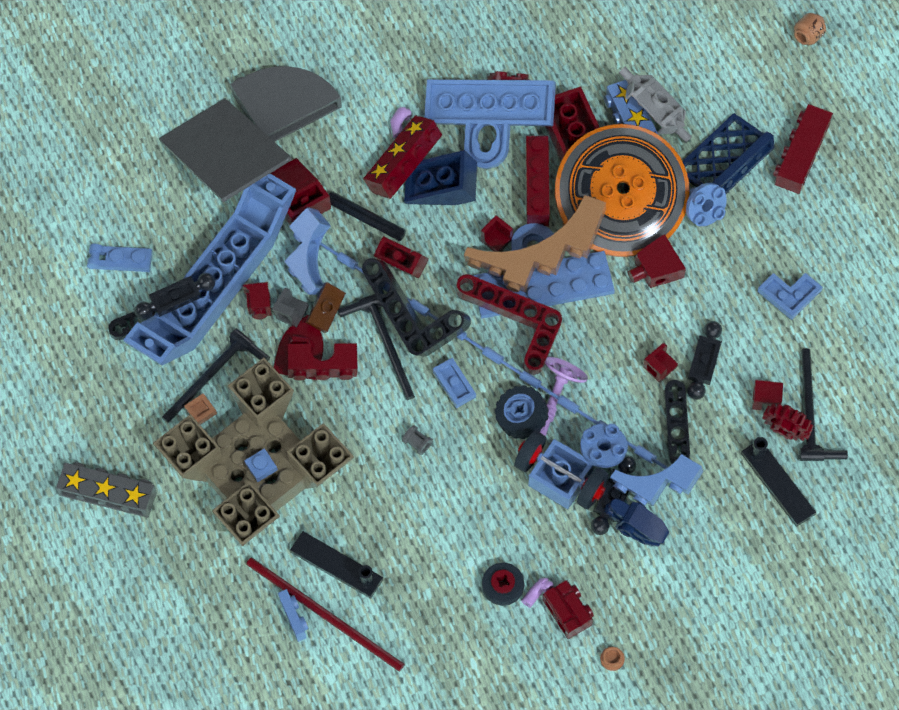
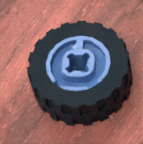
[495,385,549,439]

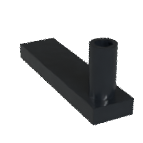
[741,437,816,527]
[290,531,383,599]

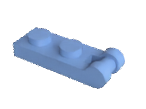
[87,244,153,272]

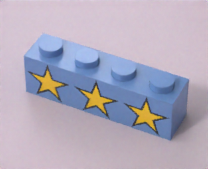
[604,80,658,134]

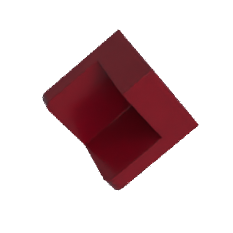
[481,215,513,252]
[643,342,678,383]
[752,380,783,410]

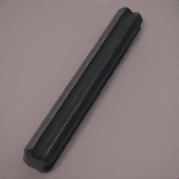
[329,191,406,241]

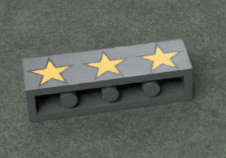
[56,462,157,518]

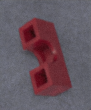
[288,343,358,381]

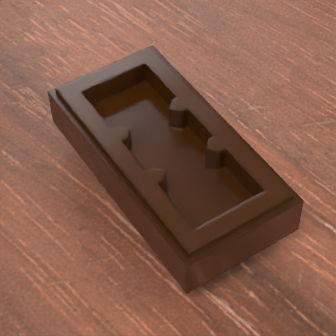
[305,282,346,333]

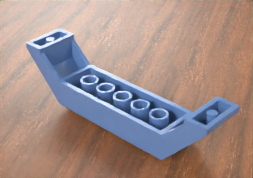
[124,174,296,365]

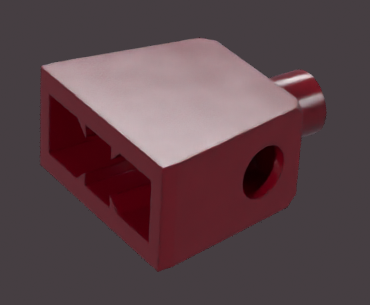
[628,234,686,288]

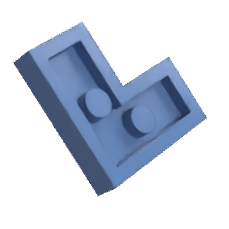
[757,273,823,320]

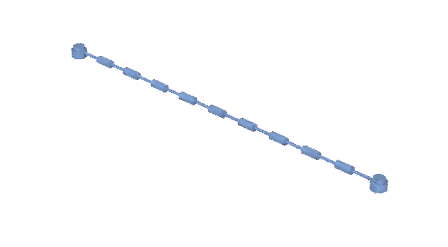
[320,242,668,469]

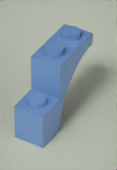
[284,208,331,295]
[610,454,703,506]

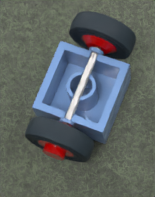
[514,431,609,510]

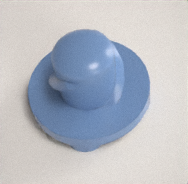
[686,183,727,226]
[580,424,628,468]

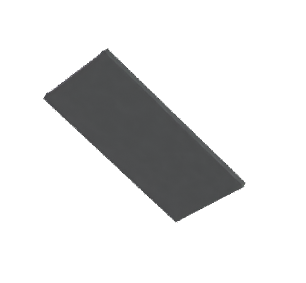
[159,98,292,202]

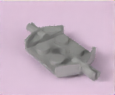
[619,66,692,143]

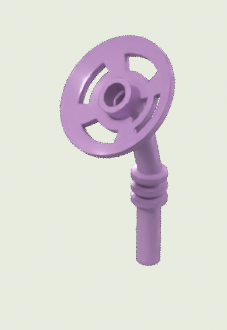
[540,357,588,436]

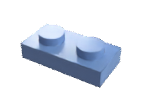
[433,358,476,408]
[278,589,309,642]

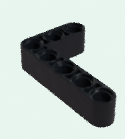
[362,258,471,357]

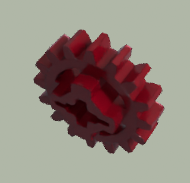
[762,403,814,441]

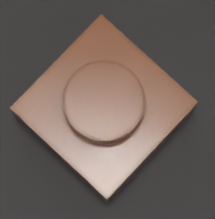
[184,393,217,425]

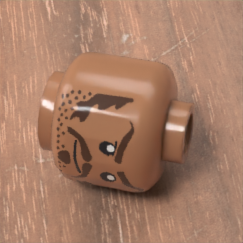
[794,13,826,45]

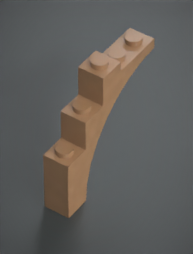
[464,195,606,292]

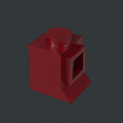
[242,282,272,320]

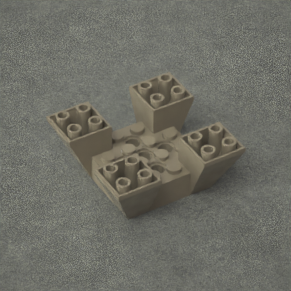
[153,358,354,546]

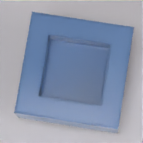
[244,448,278,482]

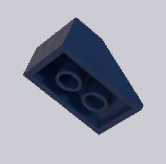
[404,150,477,205]

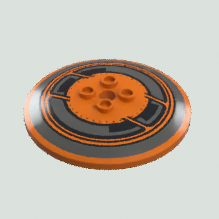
[555,124,689,257]

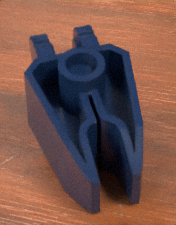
[604,498,669,547]

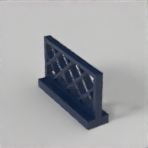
[682,113,774,194]

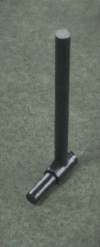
[338,294,415,400]
[162,328,270,423]
[799,348,848,461]

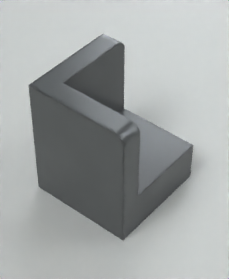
[272,288,309,327]

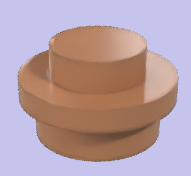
[600,647,625,671]

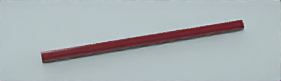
[246,557,405,672]

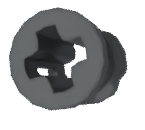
[402,425,433,455]

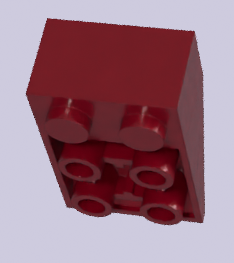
[270,158,331,225]

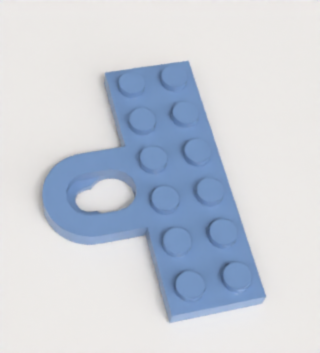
[424,79,556,169]
[472,223,615,319]

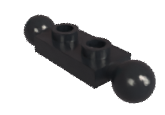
[134,273,216,320]
[687,321,722,400]
[591,456,636,535]

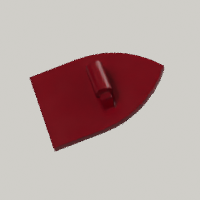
[273,315,324,380]

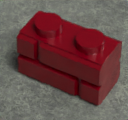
[374,236,429,279]
[542,580,594,639]

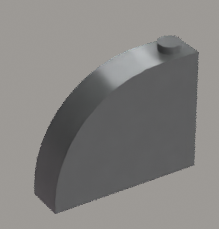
[230,66,342,142]

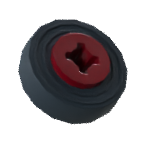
[482,562,525,606]

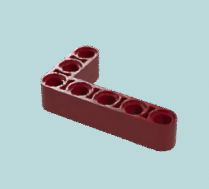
[456,274,562,375]

